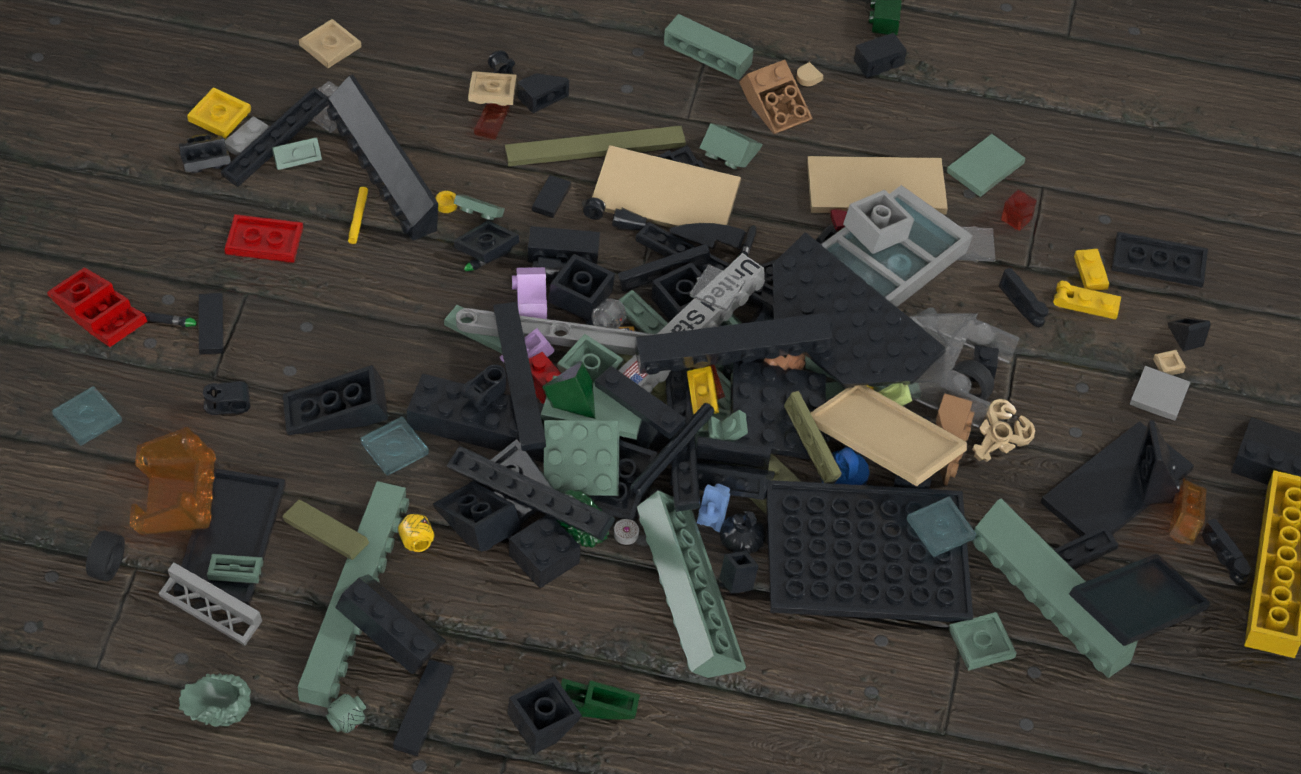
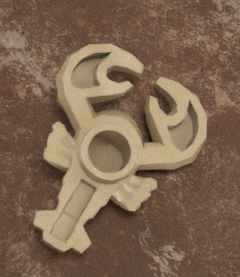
[972,399,1035,462]

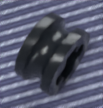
[583,197,606,220]

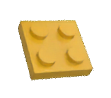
[187,87,251,138]

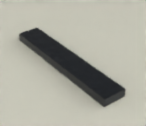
[220,87,329,187]

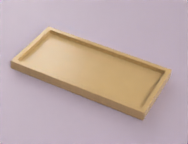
[592,145,741,228]
[807,156,948,214]
[811,385,967,486]

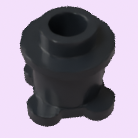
[488,50,515,74]

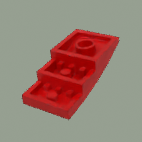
[47,267,147,347]

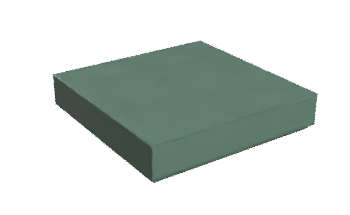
[949,612,1017,671]

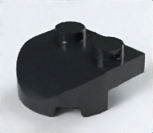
[179,134,231,173]

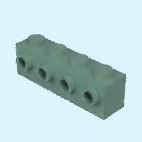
[664,14,754,80]

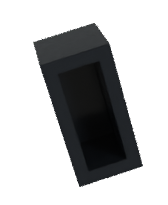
[854,33,907,78]

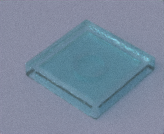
[52,386,122,446]
[361,417,429,476]
[907,497,976,557]

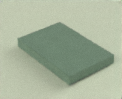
[947,134,1025,197]

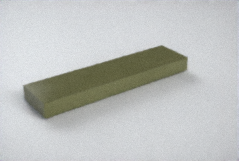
[784,391,842,484]
[282,499,369,560]

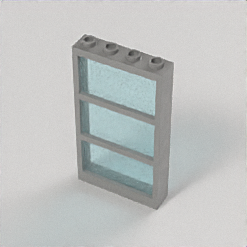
[821,185,973,307]

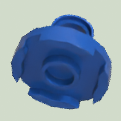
[821,447,870,485]

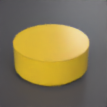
[435,191,458,213]

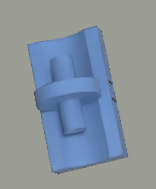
[697,483,730,532]

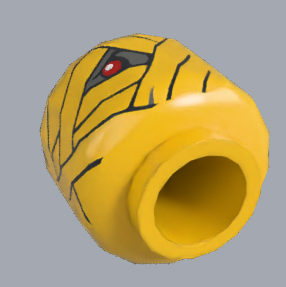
[398,514,435,552]

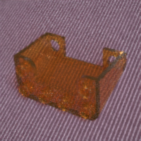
[129,427,216,535]

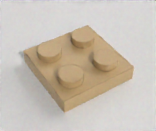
[468,71,516,106]

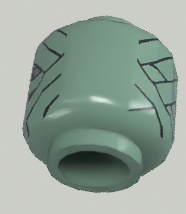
[326,694,366,733]

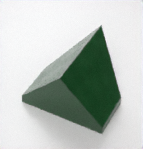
[542,361,596,419]

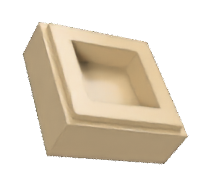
[1153,350,1186,375]

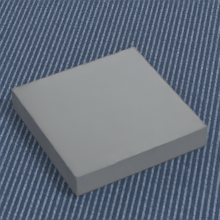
[1130,366,1190,421]

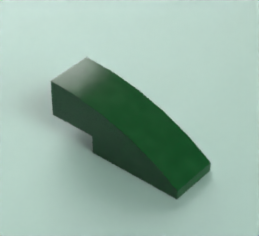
[560,678,640,720]

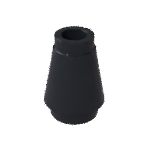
[612,207,647,230]

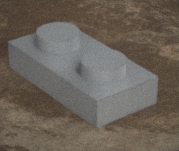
[225,116,270,156]

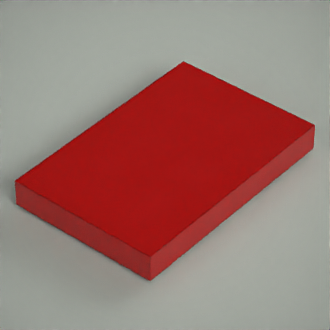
[225,214,303,263]

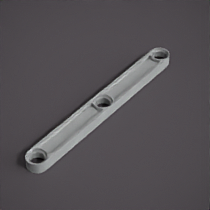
[456,308,656,356]

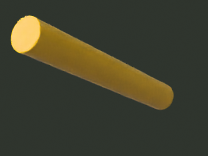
[348,187,368,244]

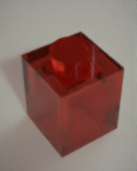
[1001,189,1037,231]

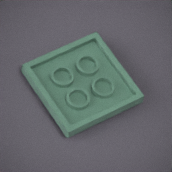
[544,420,619,496]

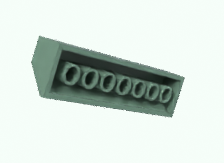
[637,491,746,678]
[972,499,1138,678]

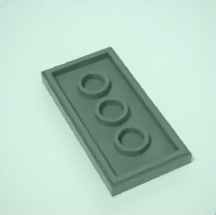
[541,376,642,439]

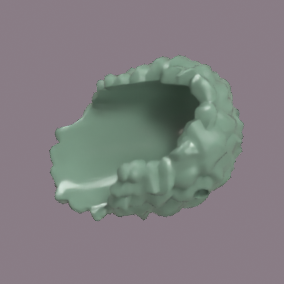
[179,673,251,727]

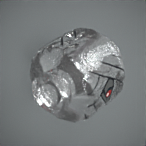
[591,298,626,329]

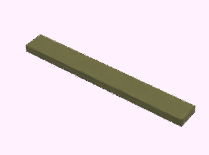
[505,126,686,167]

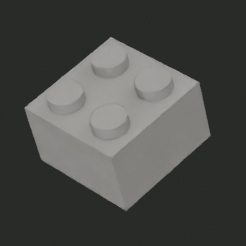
[843,190,914,254]

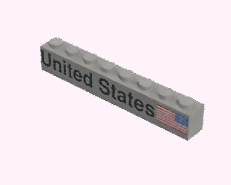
[618,253,765,393]

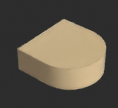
[796,62,823,86]

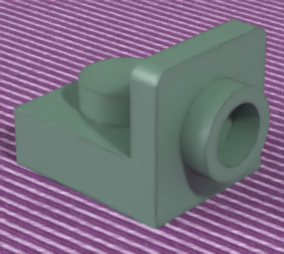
[708,410,748,442]

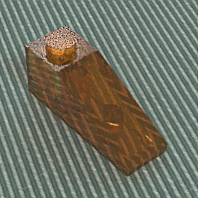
[1169,479,1206,546]

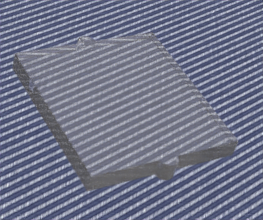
[957,226,995,263]
[690,265,746,312]

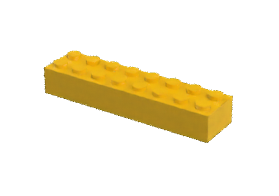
[1244,471,1301,658]

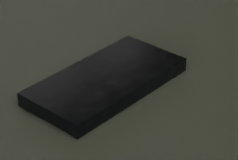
[1111,232,1208,288]

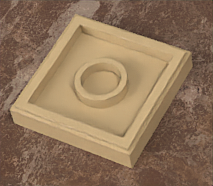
[299,19,361,68]

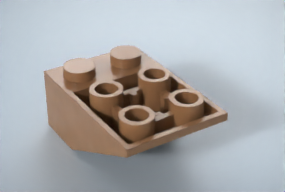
[739,60,813,134]
[935,394,975,486]

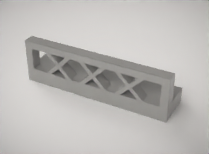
[158,562,262,646]

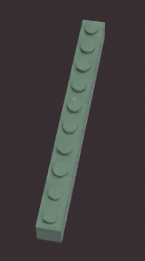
[298,481,409,707]

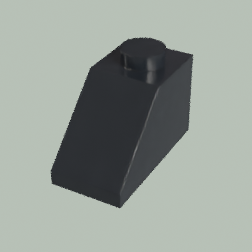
[518,73,570,113]

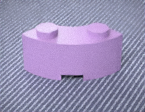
[512,267,547,319]

